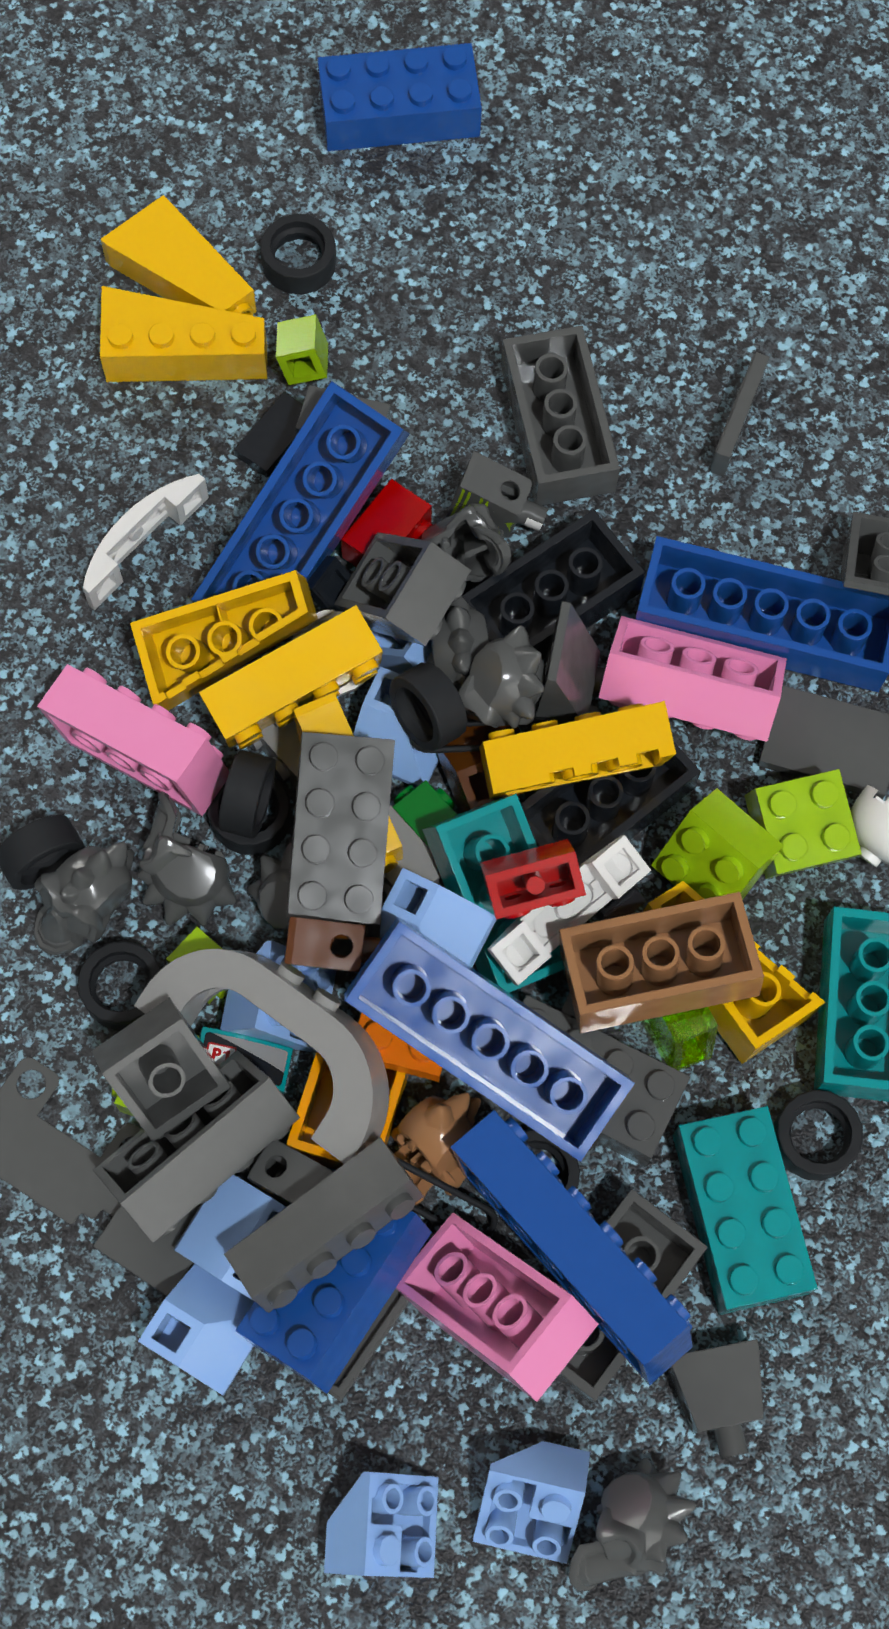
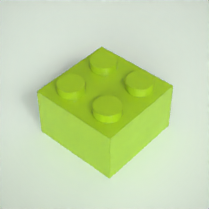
[744,769,862,879]
[651,788,784,900]

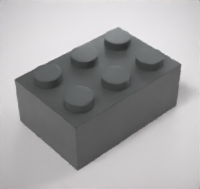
[334,532,471,646]

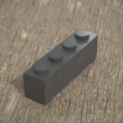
[224,1138,424,1313]

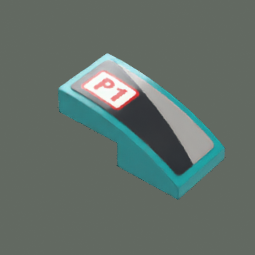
[200,1027,293,1094]

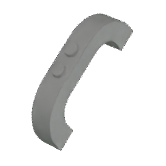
[134,949,389,1164]

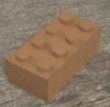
[559,892,764,1034]

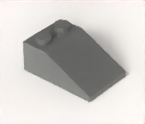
[840,511,889,595]
[531,601,605,731]

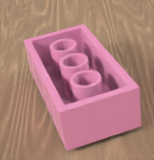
[598,616,787,742]
[37,664,229,816]
[396,1212,598,1402]

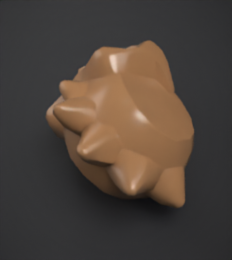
[391,1092,481,1206]

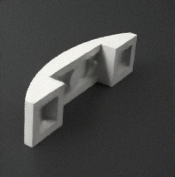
[83,474,209,610]
[487,835,651,985]

